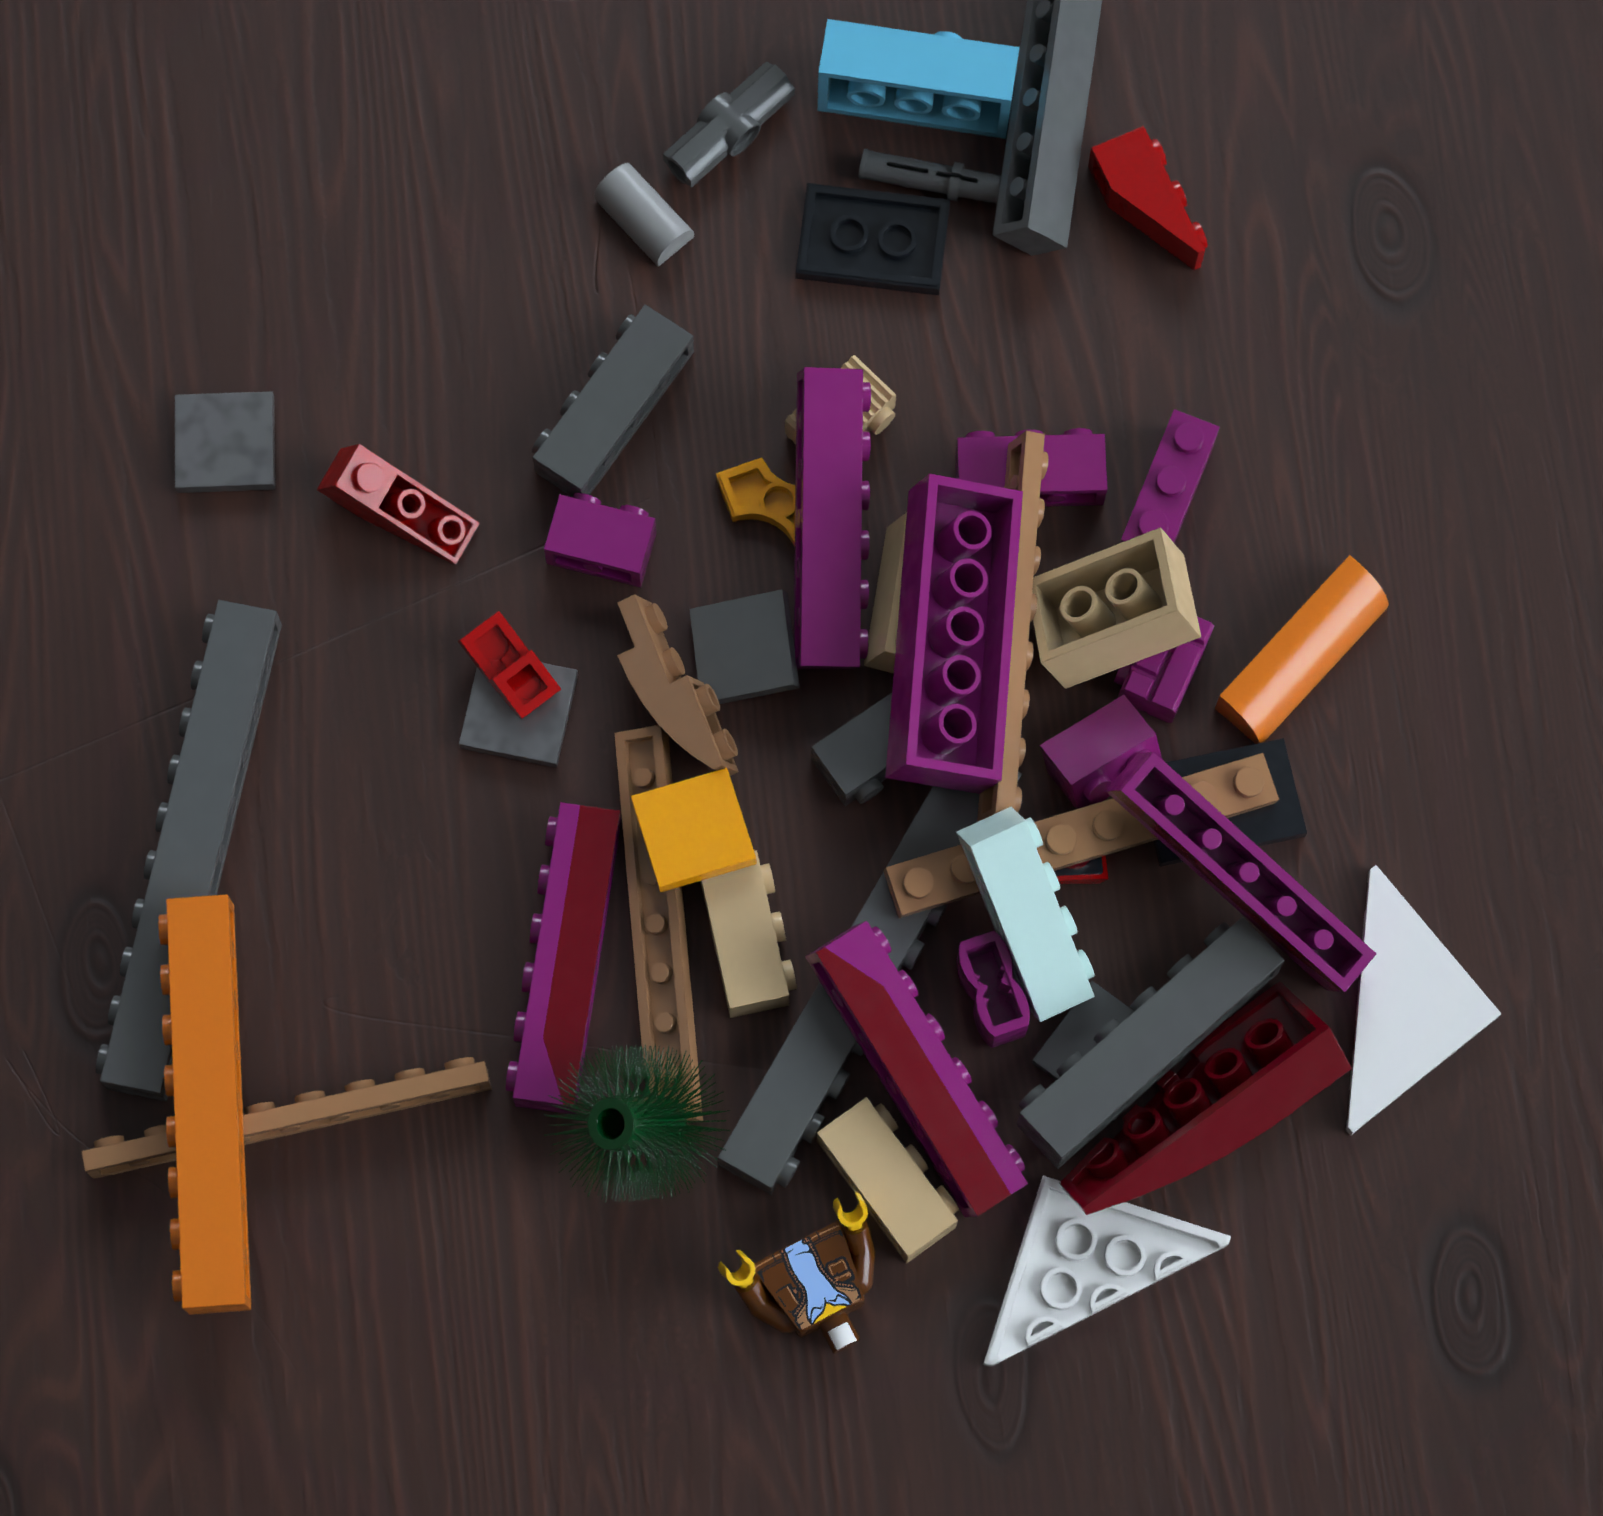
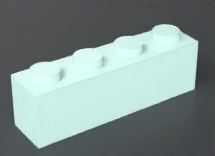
[956,807,1095,1022]

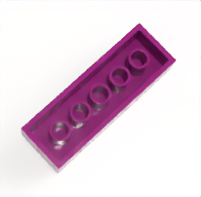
[885,473,1023,794]

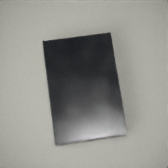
[795,183,950,295]
[1154,738,1307,867]

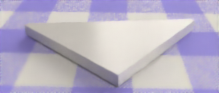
[1346,865,1501,1136]
[983,1176,1231,1367]

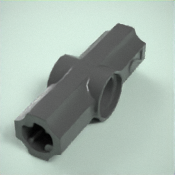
[663,61,795,188]

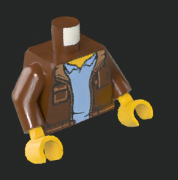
[718,1192,875,1354]

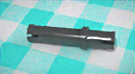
[859,148,1002,206]

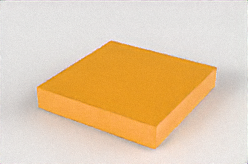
[631,768,757,893]

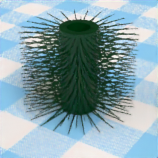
[544,1045,731,1202]

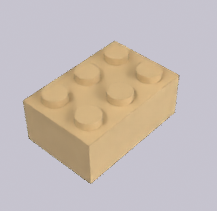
[1032,527,1201,689]

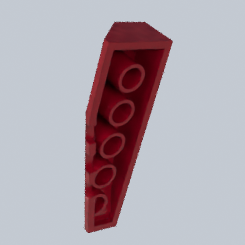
[1059,981,1352,1215]

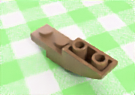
[617,594,739,776]

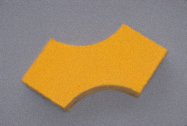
[716,457,795,547]

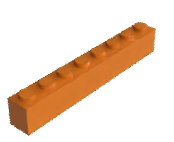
[158,894,251,1315]

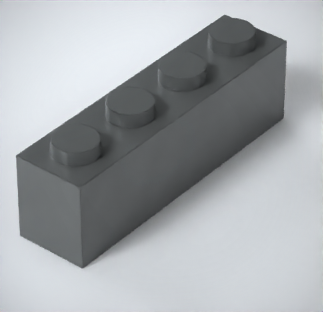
[531,304,694,497]
[811,693,892,807]

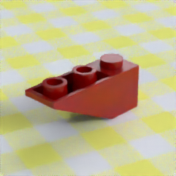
[1088,126,1208,270]
[317,444,480,565]

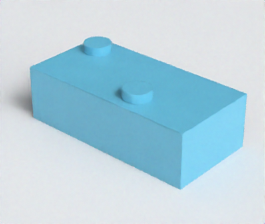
[817,19,1019,139]

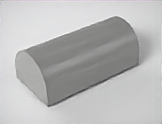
[594,163,694,267]

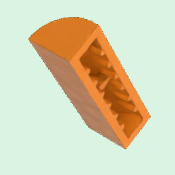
[1215,555,1389,744]

